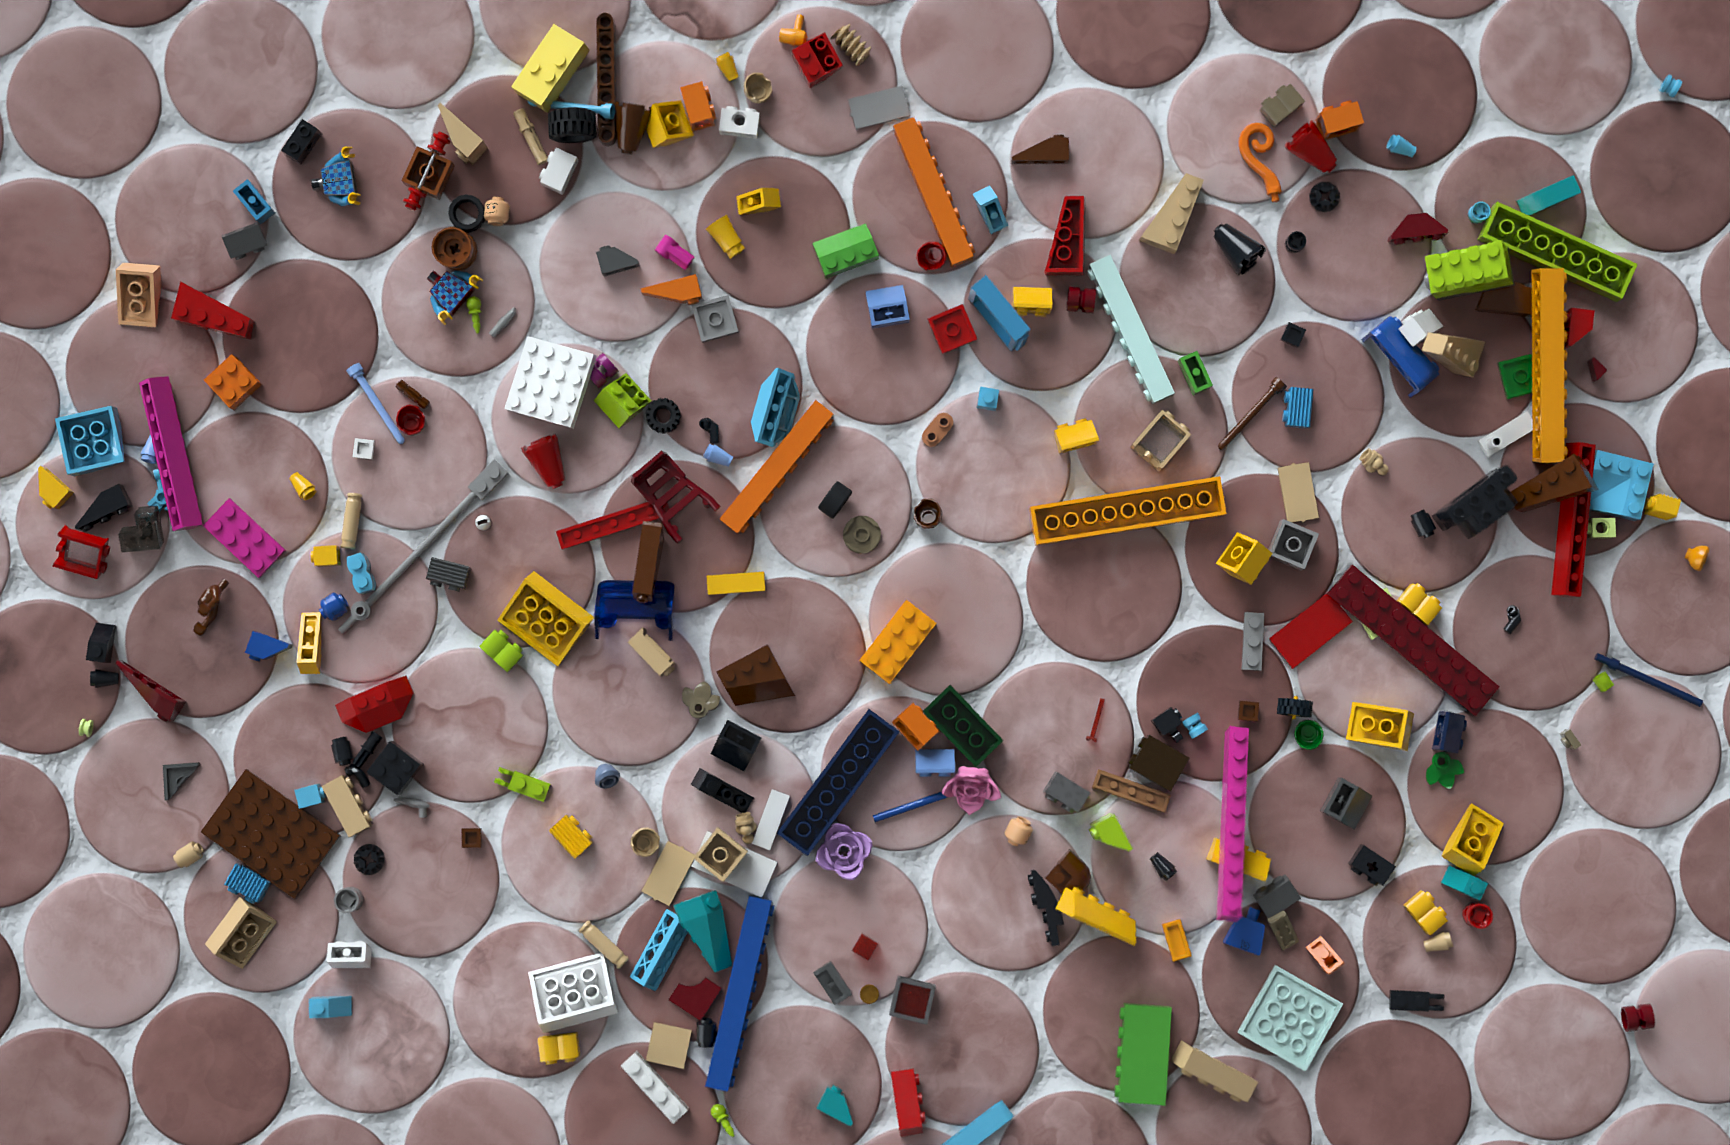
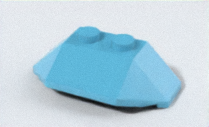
[751,368,800,447]

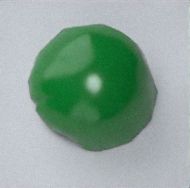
[1294,719,1324,750]

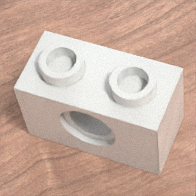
[719,106,760,139]

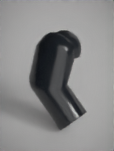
[699,418,719,443]
[1503,605,1521,635]
[344,764,370,788]

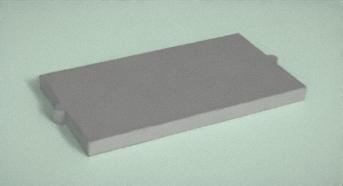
[848,86,910,130]

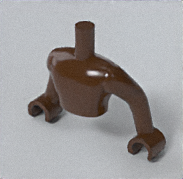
[193,579,229,636]

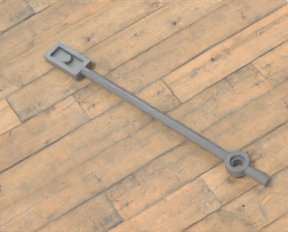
[338,459,508,634]

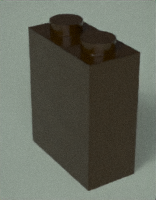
[1128,735,1189,791]

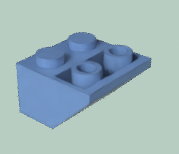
[865,285,910,329]
[915,749,955,777]

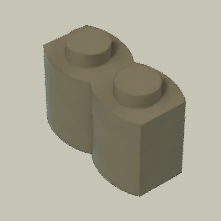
[1260,84,1305,127]

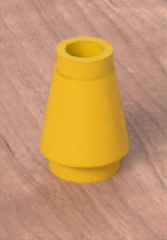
[715,52,739,82]
[289,472,316,501]

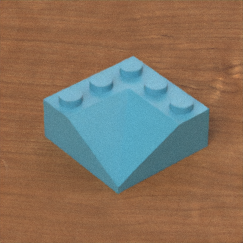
[55,406,125,477]
[1590,450,1654,521]

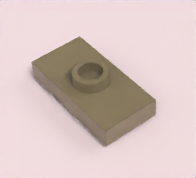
[1267,910,1299,951]

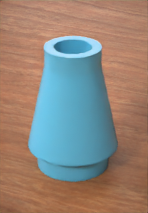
[1387,134,1417,157]

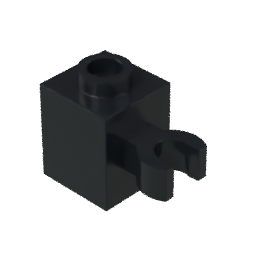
[1151,707,1183,743]

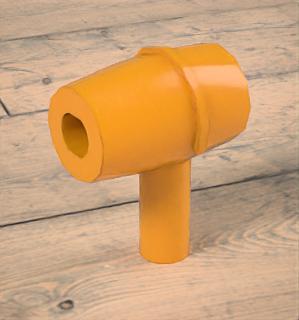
[779,14,807,46]

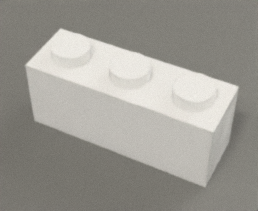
[1399,309,1444,347]

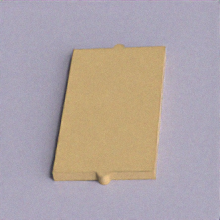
[1277,462,1319,523]
[642,841,695,906]

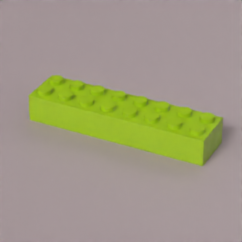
[1477,202,1638,302]

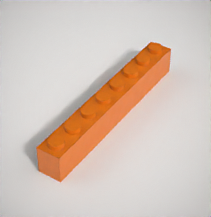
[893,117,975,268]
[720,400,834,534]

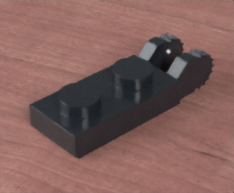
[1389,990,1444,1012]

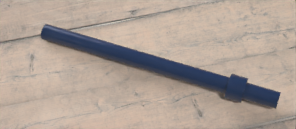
[1594,653,1703,707]

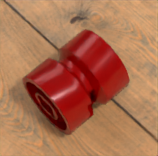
[1462,902,1493,929]

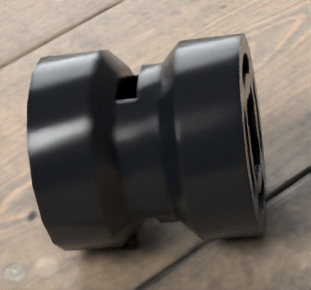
[1285,231,1306,253]

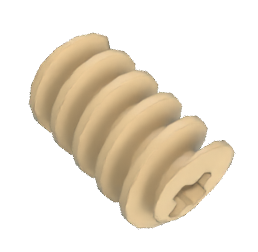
[831,24,872,66]

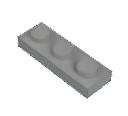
[1241,612,1264,671]

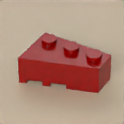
[891,1068,926,1137]

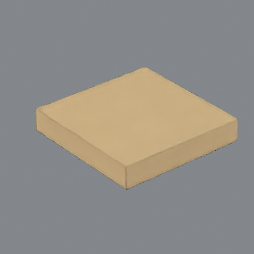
[646,1022,692,1069]

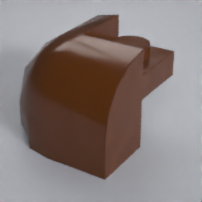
[1045,849,1091,894]

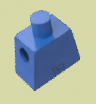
[1223,907,1265,956]

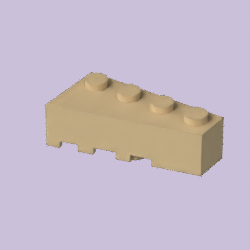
[1422,332,1485,377]
[1170,1040,1258,1103]

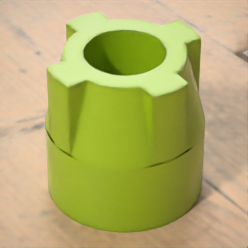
[1593,671,1614,692]

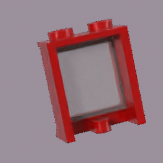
[52,524,110,579]

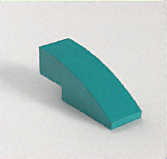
[1516,175,1581,216]

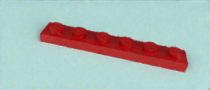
[556,498,670,550]

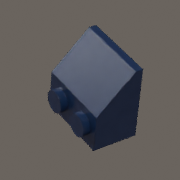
[1432,711,1467,754]

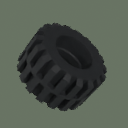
[548,107,597,143]

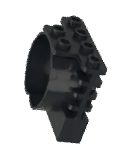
[1432,465,1518,539]

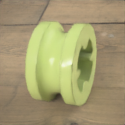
[79,719,94,737]

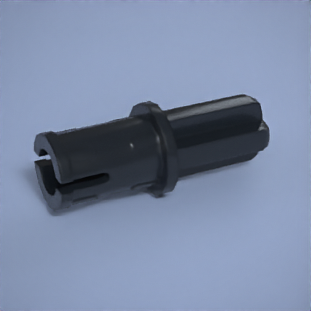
[352,731,382,768]

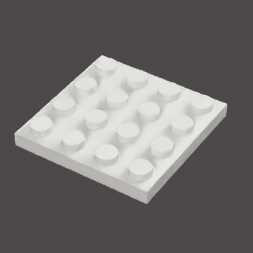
[504,336,597,429]

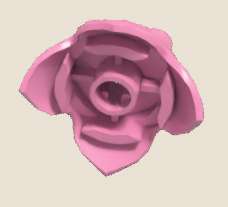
[942,766,1001,815]

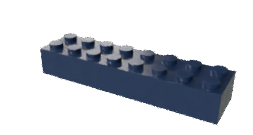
[777,709,900,856]

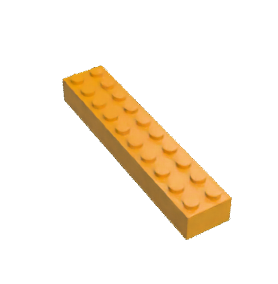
[1532,268,1567,463]
[1029,476,1227,546]

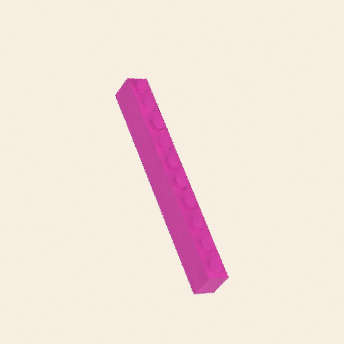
[1217,726,1249,922]

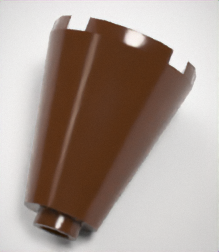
[615,101,651,155]

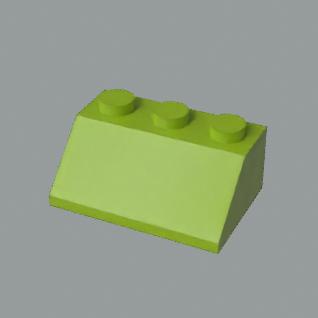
[1088,813,1133,851]

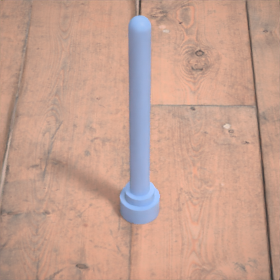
[346,363,405,444]

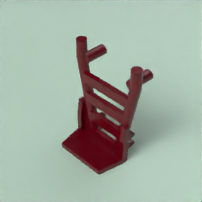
[631,451,721,544]

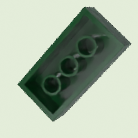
[923,685,1004,767]

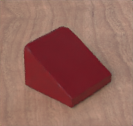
[1587,357,1607,382]

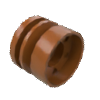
[431,227,478,271]

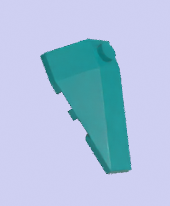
[674,890,732,972]

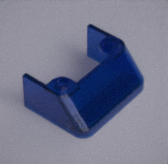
[594,580,675,641]

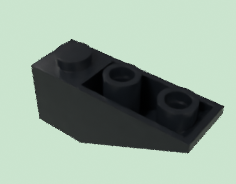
[75,484,133,532]
[691,768,754,813]

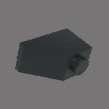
[86,623,116,663]

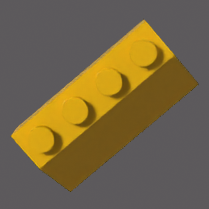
[1056,887,1136,946]

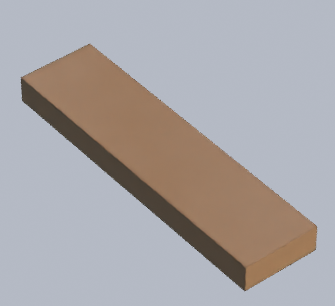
[1092,769,1171,813]

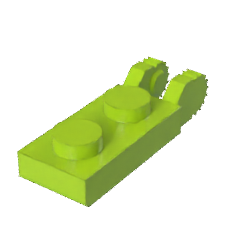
[494,767,551,802]

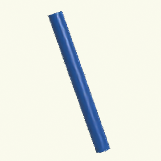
[873,792,948,822]

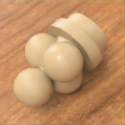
[1359,448,1388,475]
[735,812,757,844]

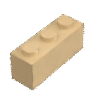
[321,775,373,837]

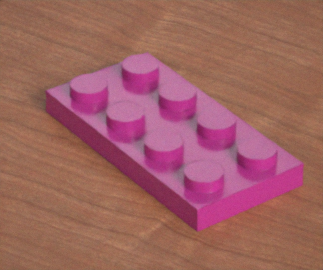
[203,498,286,578]

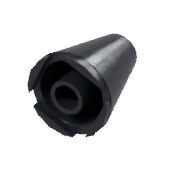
[1214,223,1266,275]

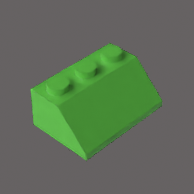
[812,223,879,279]

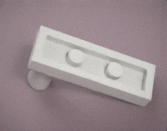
[1477,411,1533,457]

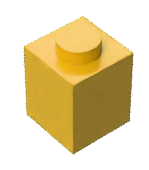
[311,545,341,567]

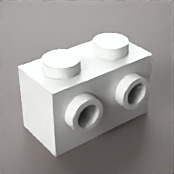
[539,148,579,195]
[327,941,372,968]

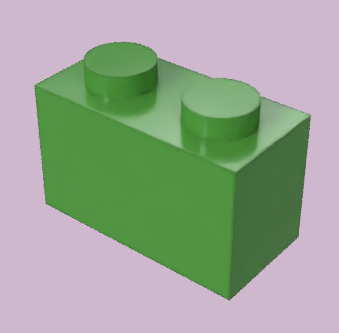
[1177,351,1213,396]

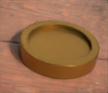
[860,984,879,1004]

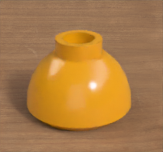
[1685,546,1710,572]

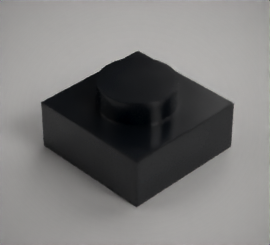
[1280,322,1306,348]

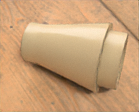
[1423,931,1453,952]

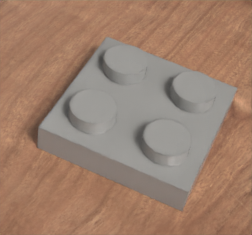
[692,295,739,342]

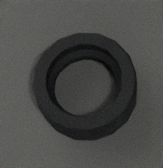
[448,194,485,233]

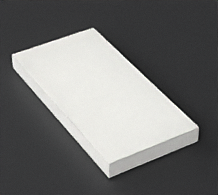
[692,831,777,898]

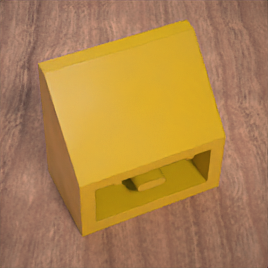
[1012,287,1052,317]

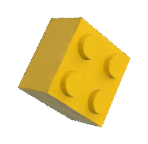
[1216,532,1273,585]

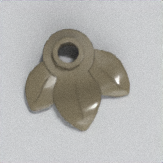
[682,681,720,719]

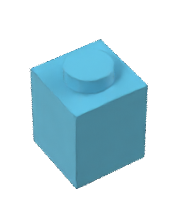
[977,387,999,411]
[294,784,326,809]

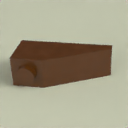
[1011,135,1069,164]

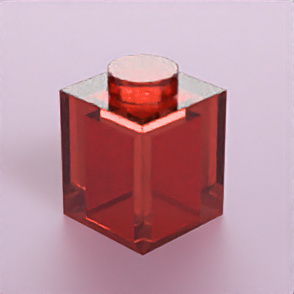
[852,933,878,960]

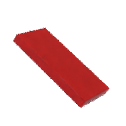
[1268,592,1353,669]

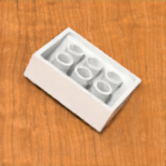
[529,953,618,1033]

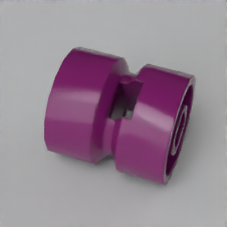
[590,353,619,388]

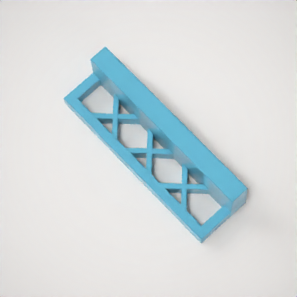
[630,909,688,991]

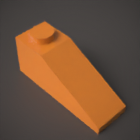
[640,274,703,305]

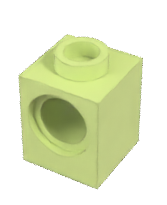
[1587,518,1616,539]

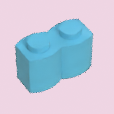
[347,553,376,594]

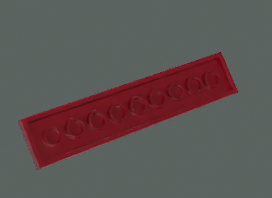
[1327,564,1500,716]

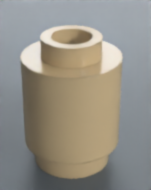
[173,841,204,868]

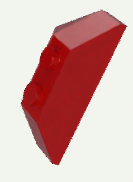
[335,675,414,733]

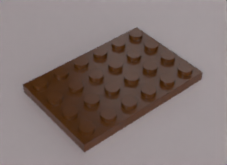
[201,769,341,899]

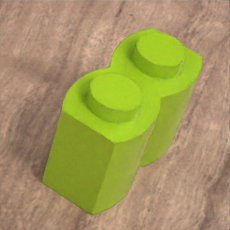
[479,629,524,672]

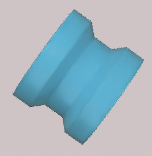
[1659,74,1683,98]

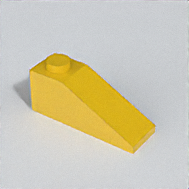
[297,612,321,674]

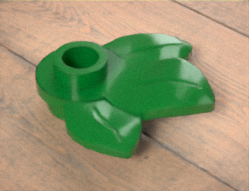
[1426,752,1464,789]

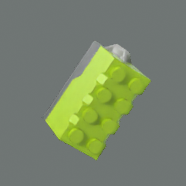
[1424,240,1515,301]

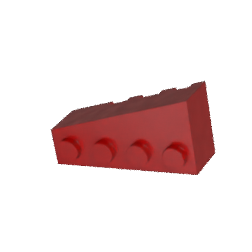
[1045,196,1085,276]

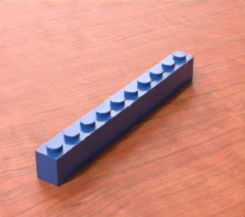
[705,895,775,1092]

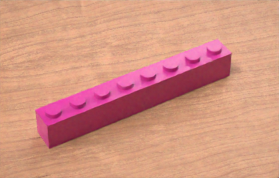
[139,376,202,531]

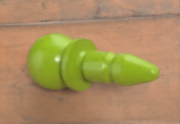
[466,296,482,333]
[711,1104,735,1137]

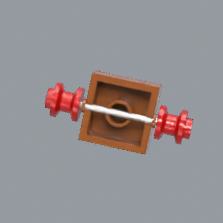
[401,131,455,211]

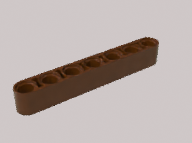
[596,13,616,146]

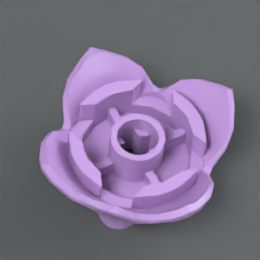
[816,823,872,880]

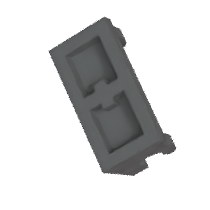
[813,961,852,1005]

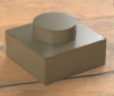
[1560,729,1581,750]

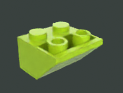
[593,373,651,428]

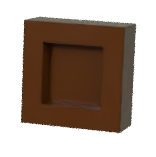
[1238,701,1259,722]
[461,828,482,848]

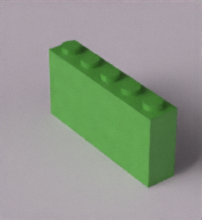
[1114,1003,1172,1105]

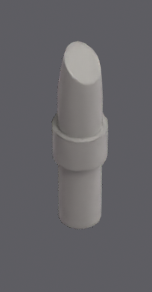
[489,307,516,338]

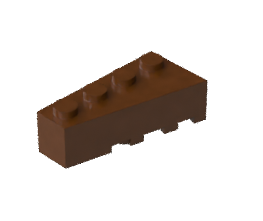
[1510,454,1598,513]

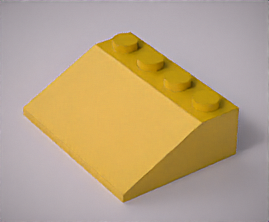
[498,571,595,667]

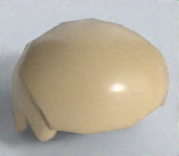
[744,72,772,104]
[630,827,660,857]

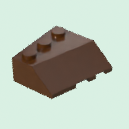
[717,644,795,706]

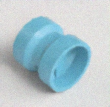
[1468,201,1491,224]
[1182,713,1208,739]

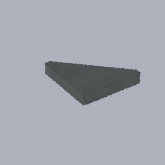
[163,762,200,800]

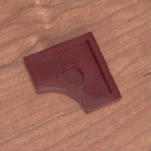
[668,977,722,1020]

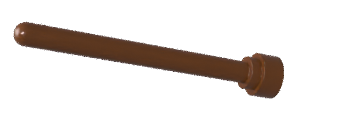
[1218,377,1287,450]

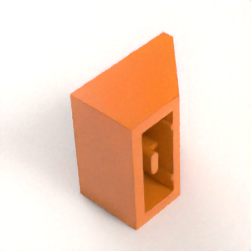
[892,703,939,751]

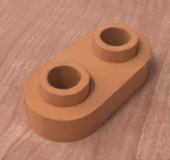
[922,413,953,447]

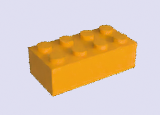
[859,600,937,684]

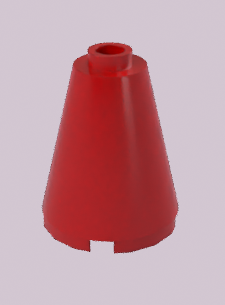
[1285,120,1337,173]
[521,434,565,489]

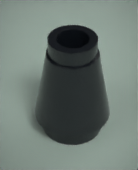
[90,669,119,688]
[1149,852,1177,881]

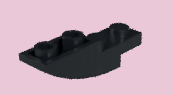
[1028,869,1064,946]

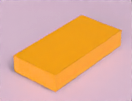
[1162,919,1192,962]

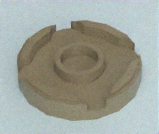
[843,516,881,554]

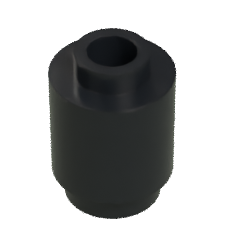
[1411,509,1436,539]
[331,737,354,766]
[696,1018,716,1048]

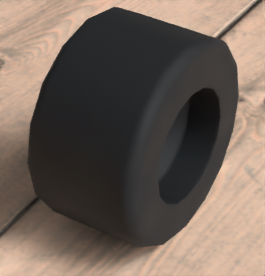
[818,481,852,519]

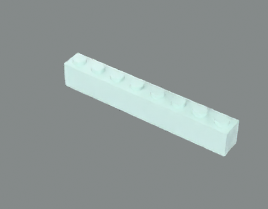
[1087,255,1175,405]

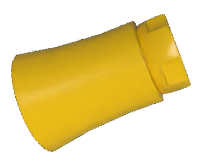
[705,215,745,259]

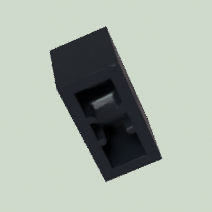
[281,119,322,165]
[1348,844,1396,886]

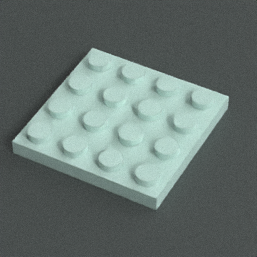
[1237,965,1343,1071]

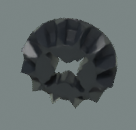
[1309,182,1340,212]
[354,844,385,875]

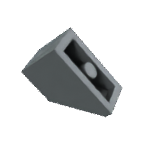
[596,245,640,277]

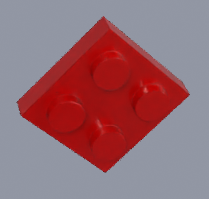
[927,304,977,355]

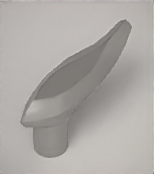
[393,798,430,818]

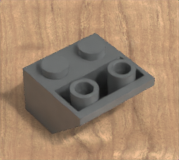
[1320,777,1372,830]

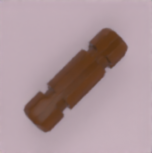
[396,380,430,409]

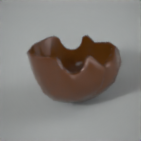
[914,498,942,529]

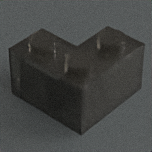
[118,505,164,553]

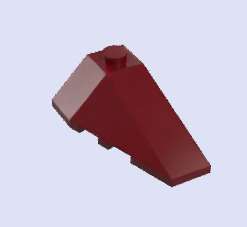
[116,660,187,722]

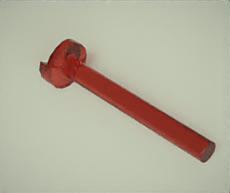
[1086,698,1105,742]

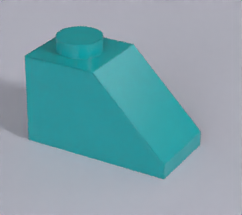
[1441,866,1488,901]
[817,1085,853,1126]

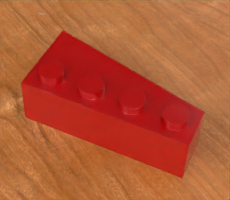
[171,281,255,340]

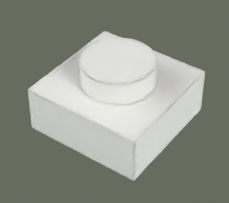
[353,438,375,460]

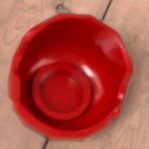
[916,241,947,271]
[396,404,425,436]

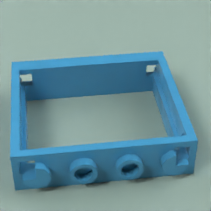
[968,275,1030,352]

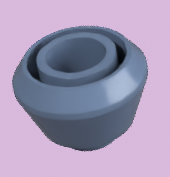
[595,764,620,789]

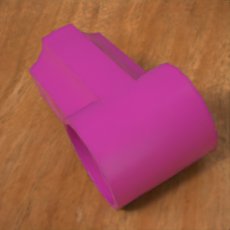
[654,234,695,271]

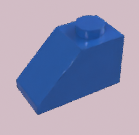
[245,631,292,662]

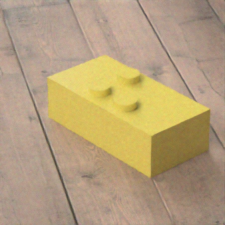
[511,24,590,113]

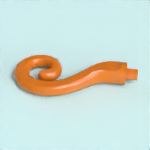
[1239,123,1282,202]

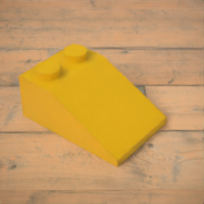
[1346,702,1414,751]
[1441,803,1504,876]

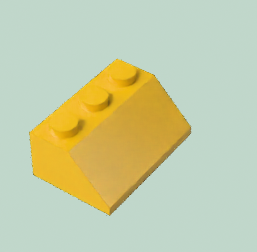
[1206,838,1271,882]

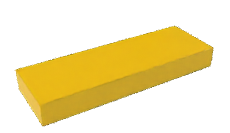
[707,572,765,595]

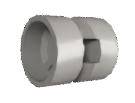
[334,887,363,913]

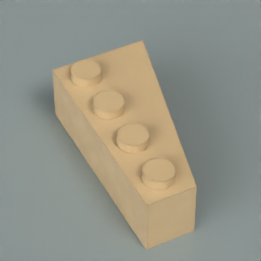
[1139,173,1204,254]

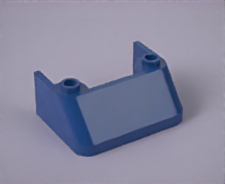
[1361,316,1440,398]

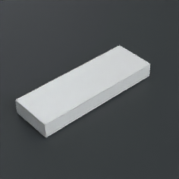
[752,789,790,850]

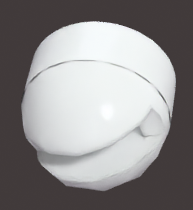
[475,515,491,531]

